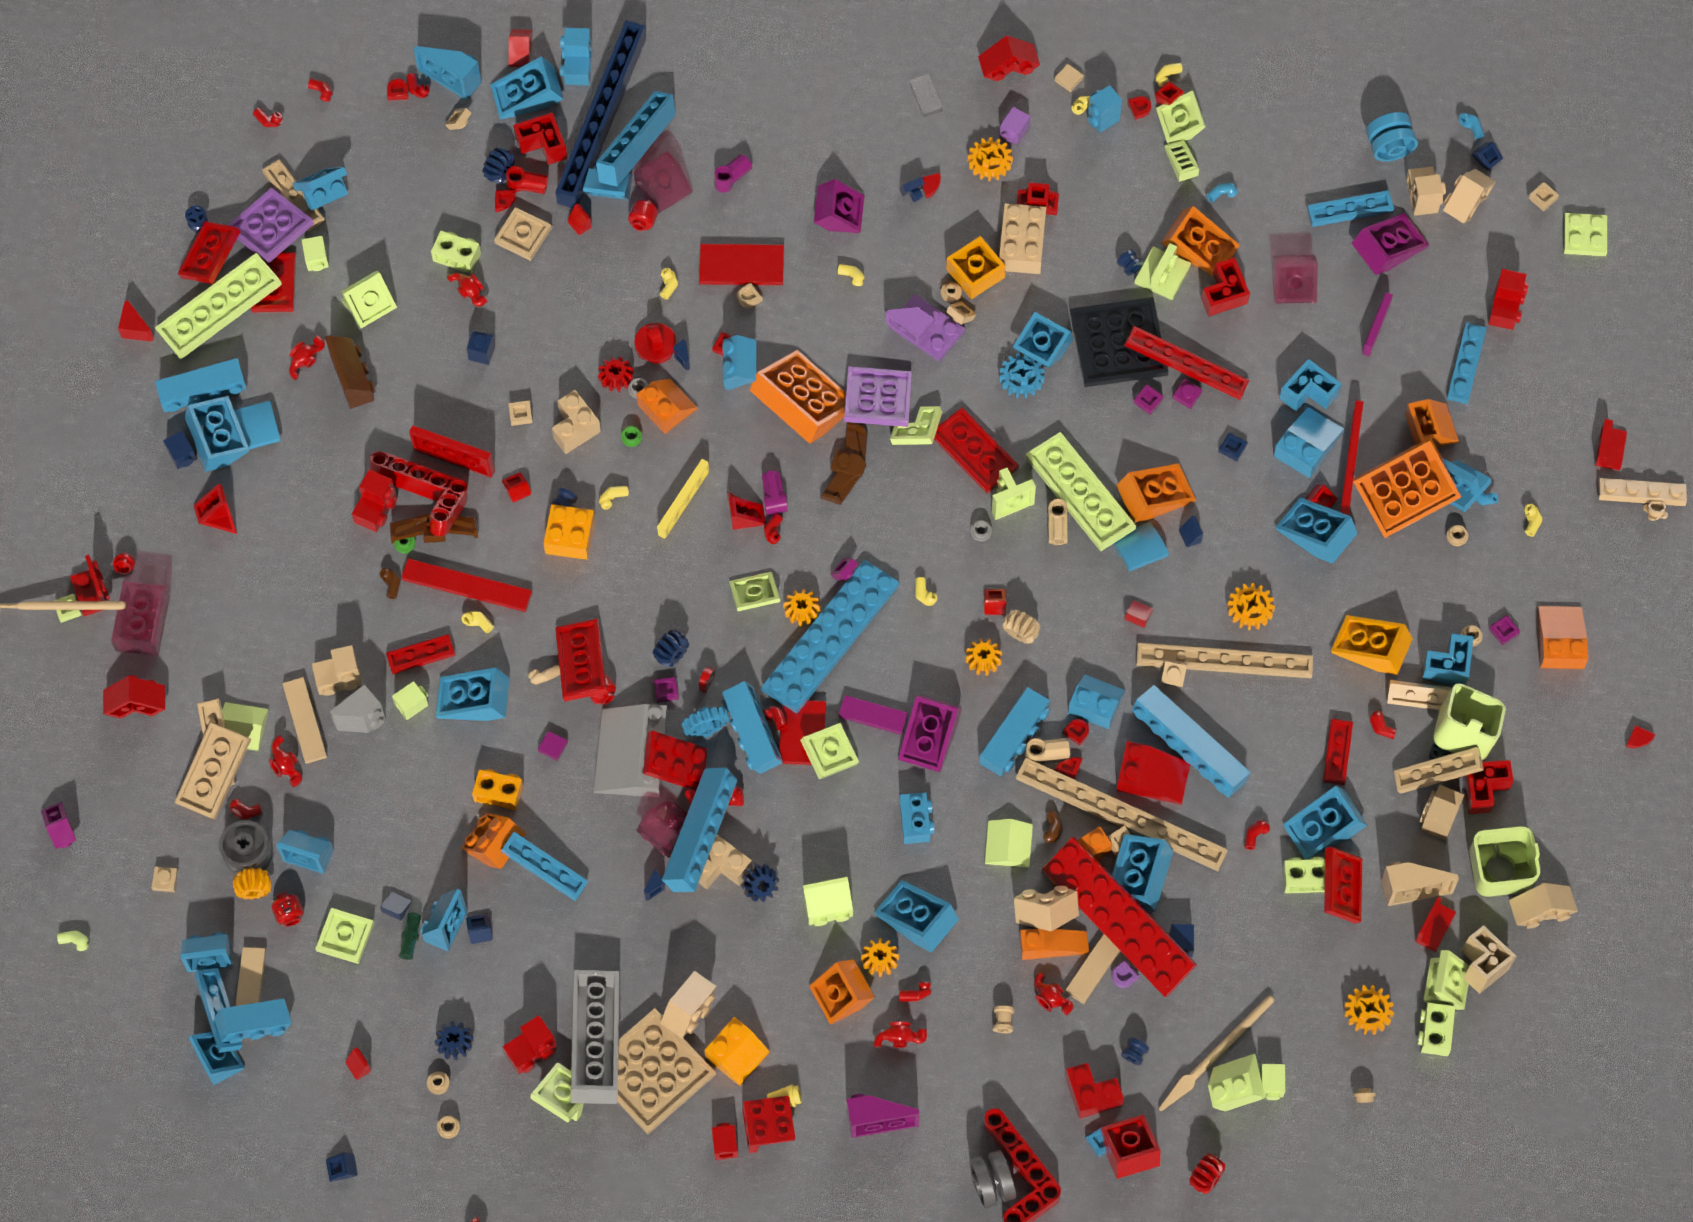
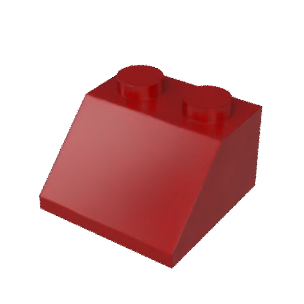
[1101,1114,1161,1179]

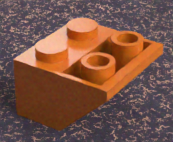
[1405,399,1459,448]
[461,813,526,869]

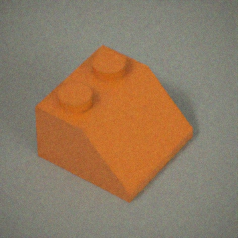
[636,378,697,434]
[809,959,875,1024]

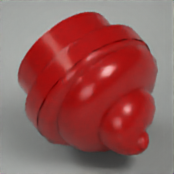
[113,553,135,574]
[728,786,744,807]

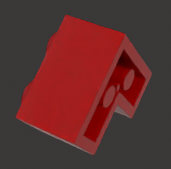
[978,35,1040,82]
[513,112,567,165]
[1201,257,1250,317]
[1488,269,1529,330]
[352,469,398,533]
[103,675,166,719]
[1463,760,1514,814]
[502,1015,557,1074]
[1065,1063,1124,1119]

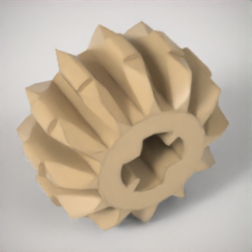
[1002,610,1041,644]

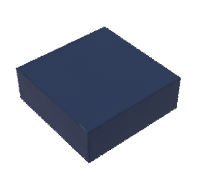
[1219,432,1248,461]

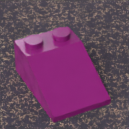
[1351,213,1429,275]
[898,695,963,772]
[846,1094,920,1138]

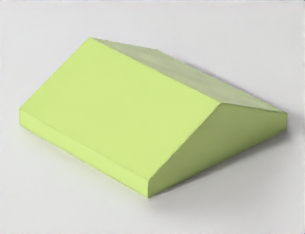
[1156,90,1206,144]
[729,572,780,611]
[222,702,269,751]
[985,819,1033,868]

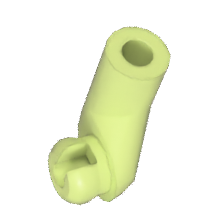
[57,930,89,951]

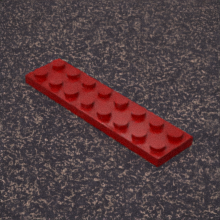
[1042,837,1197,997]

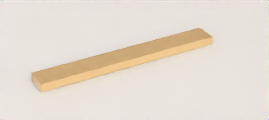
[1136,643,1313,678]

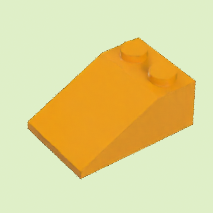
[1331,615,1413,675]

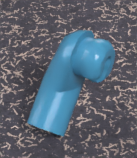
[1458,113,1485,139]
[1206,183,1238,203]
[1476,493,1499,506]

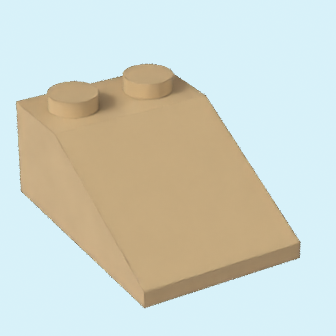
[1381,861,1459,906]

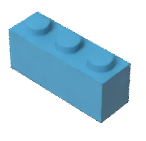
[214,999,291,1043]

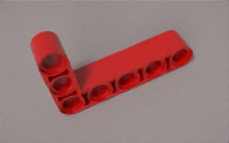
[369,451,468,536]
[984,1108,1061,1222]

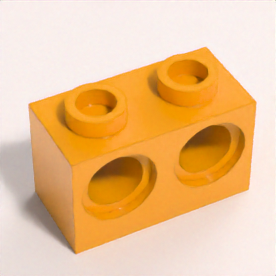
[472,769,524,811]

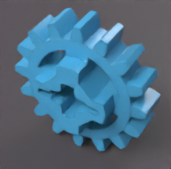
[999,353,1045,398]
[681,707,730,738]

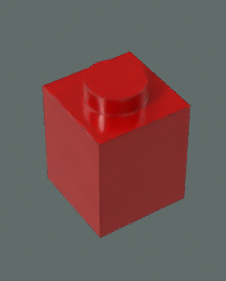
[711,1123,738,1160]

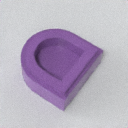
[1112,960,1139,988]

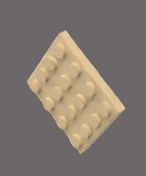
[617,1008,716,1135]

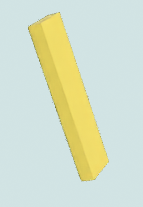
[657,459,709,539]

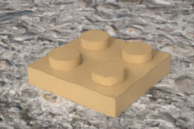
[494,207,552,261]

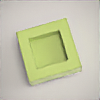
[54,594,82,623]

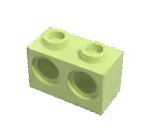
[431,231,481,274]
[1283,857,1325,893]
[1418,1003,1455,1056]

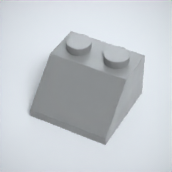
[330,685,385,733]

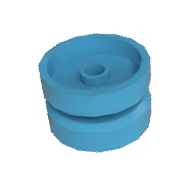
[1366,112,1418,161]

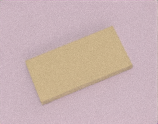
[174,722,251,820]

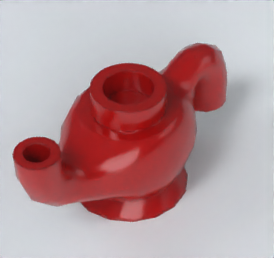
[446,273,488,307]
[289,335,325,380]
[269,735,302,788]
[1034,972,1074,1016]
[873,1021,927,1048]

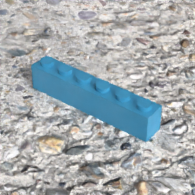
[596,91,676,187]
[1132,685,1251,798]
[662,768,737,892]

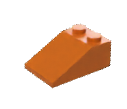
[1161,206,1240,276]
[1116,463,1196,522]
[1538,606,1588,669]

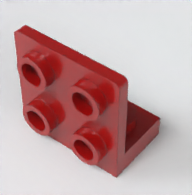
[70,554,110,617]
[742,1096,795,1153]

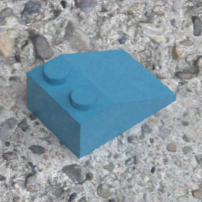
[413,46,481,100]
[490,56,564,119]
[1274,407,1344,478]
[1275,497,1358,564]
[436,667,510,721]
[1283,786,1368,860]
[874,880,959,953]
[421,889,467,952]

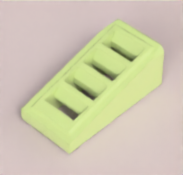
[1164,140,1199,182]

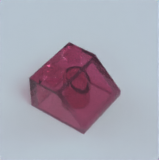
[633,151,692,214]
[1273,255,1318,304]
[636,799,687,858]

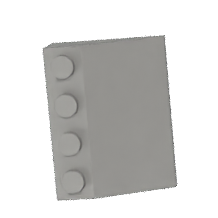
[594,704,668,797]

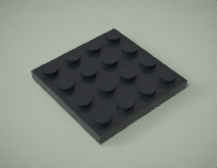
[1070,297,1168,387]

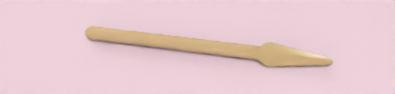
[0,601,126,610]
[1158,995,1274,1111]

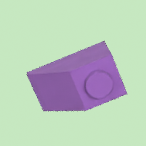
[885,307,935,346]

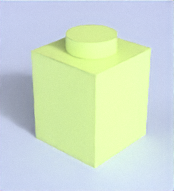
[302,236,329,271]
[392,681,428,720]
[1260,1064,1285,1100]

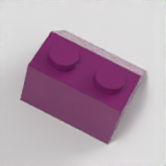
[814,179,865,233]

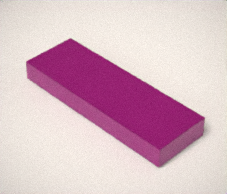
[1362,292,1393,357]
[838,695,908,735]

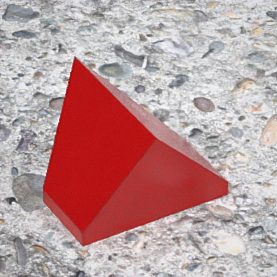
[193,484,237,534]
[727,492,766,530]

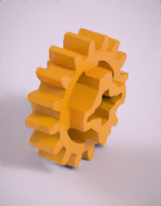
[967,137,1013,181]
[1227,583,1275,630]
[1344,985,1394,1035]

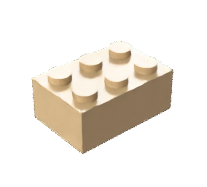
[999,203,1046,274]

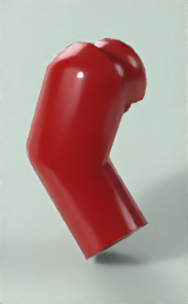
[406,73,430,98]
[308,79,333,102]
[253,108,283,127]
[763,513,783,544]
[763,705,787,730]
[1370,711,1397,739]
[229,799,263,820]
[1244,820,1270,850]
[899,982,932,1002]

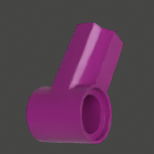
[714,154,753,193]
[762,470,788,515]

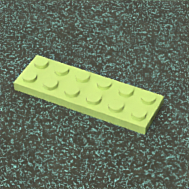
[155,253,282,360]
[1025,432,1136,552]

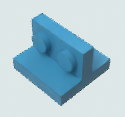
[292,167,348,210]
[1443,459,1491,512]

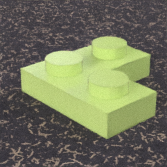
[890,406,942,445]

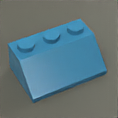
[185,396,249,472]
[1112,834,1174,912]

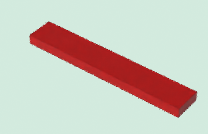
[1125,326,1249,400]
[1340,400,1364,516]
[401,558,532,612]

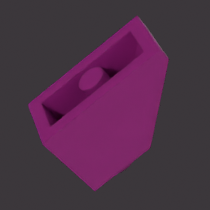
[41,802,77,849]

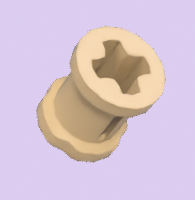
[993,1006,1014,1033]

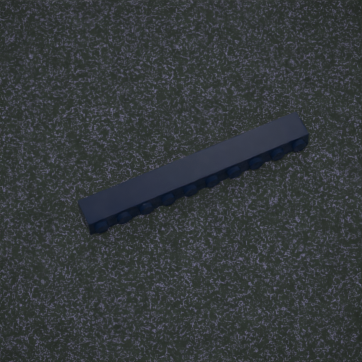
[555,20,646,208]

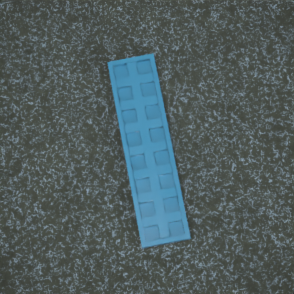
[761,560,900,714]

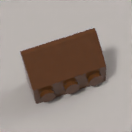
[325,335,376,409]

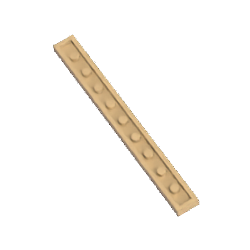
[1016,758,1228,871]

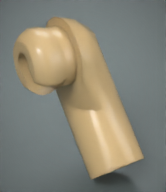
[528,665,560,685]

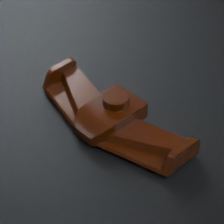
[820,422,868,505]
[390,513,478,544]

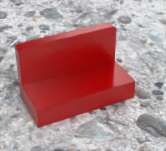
[1595,419,1627,470]
[1415,897,1456,952]

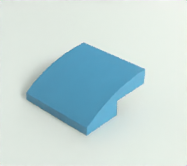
[234,401,281,449]
[1113,522,1169,572]

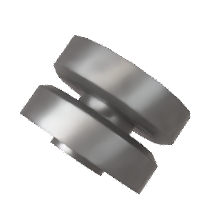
[219,820,272,874]
[969,1150,1016,1209]

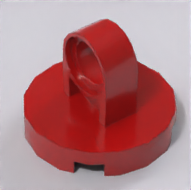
[634,323,677,364]

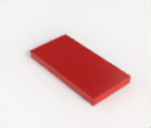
[699,244,784,286]
[934,407,1019,494]
[409,425,495,478]
[555,618,607,702]

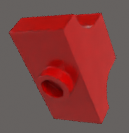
[1016,183,1059,215]

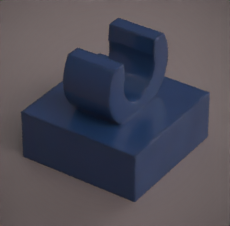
[899,177,925,202]

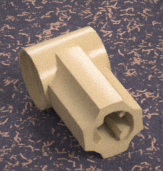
[1048,499,1068,545]
[1025,738,1070,764]

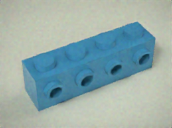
[155,358,247,412]
[722,681,783,774]
[979,687,1051,777]

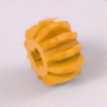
[783,588,820,627]
[965,638,1002,676]
[233,868,272,900]
[861,938,899,977]

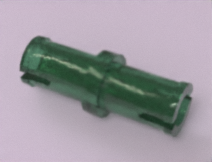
[399,913,422,960]

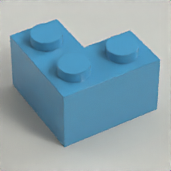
[560,28,592,85]
[1279,359,1342,411]
[1422,634,1473,685]

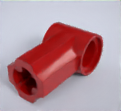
[506,166,548,194]

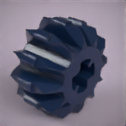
[482,147,515,184]
[652,630,689,667]
[741,863,780,902]
[434,1021,474,1061]

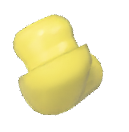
[1155,63,1183,87]
[1072,96,1090,115]
[838,264,865,286]
[660,268,678,300]
[599,486,629,509]
[1524,504,1542,537]
[915,577,938,606]
[461,612,494,633]

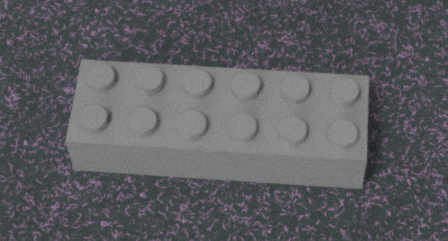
[570,970,619,1104]

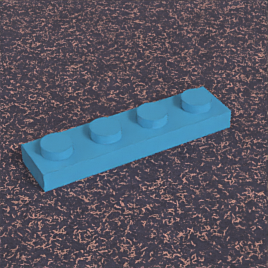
[1307,190,1394,227]
[1447,322,1487,404]
[501,832,588,901]
[195,968,242,1053]

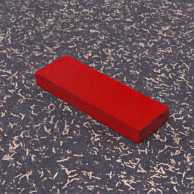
[386,634,455,675]
[1323,718,1353,786]

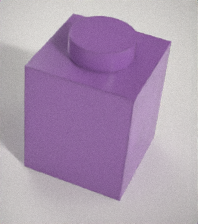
[1000,107,1031,145]

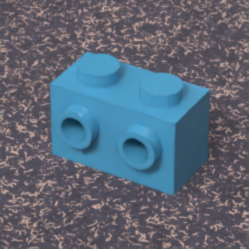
[1087,85,1122,133]
[900,792,934,844]

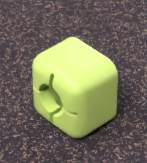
[1433,684,1506,761]
[1469,826,1540,897]

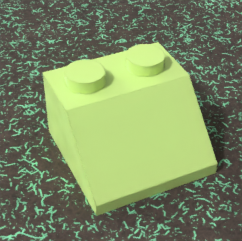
[803,877,853,926]
[1208,1054,1265,1111]

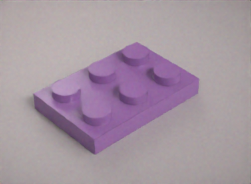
[889,294,965,362]

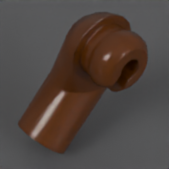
[380,568,401,599]
[1043,811,1063,844]

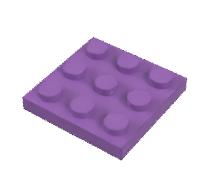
[228,188,314,263]
[844,366,912,427]

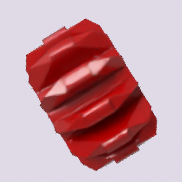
[598,356,634,393]
[1190,1153,1225,1194]

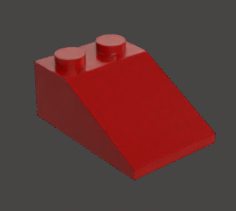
[1117,741,1191,805]

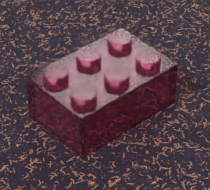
[111,581,170,656]

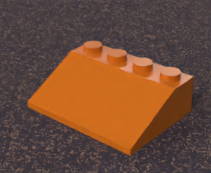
[750,350,846,444]
[1353,437,1461,538]

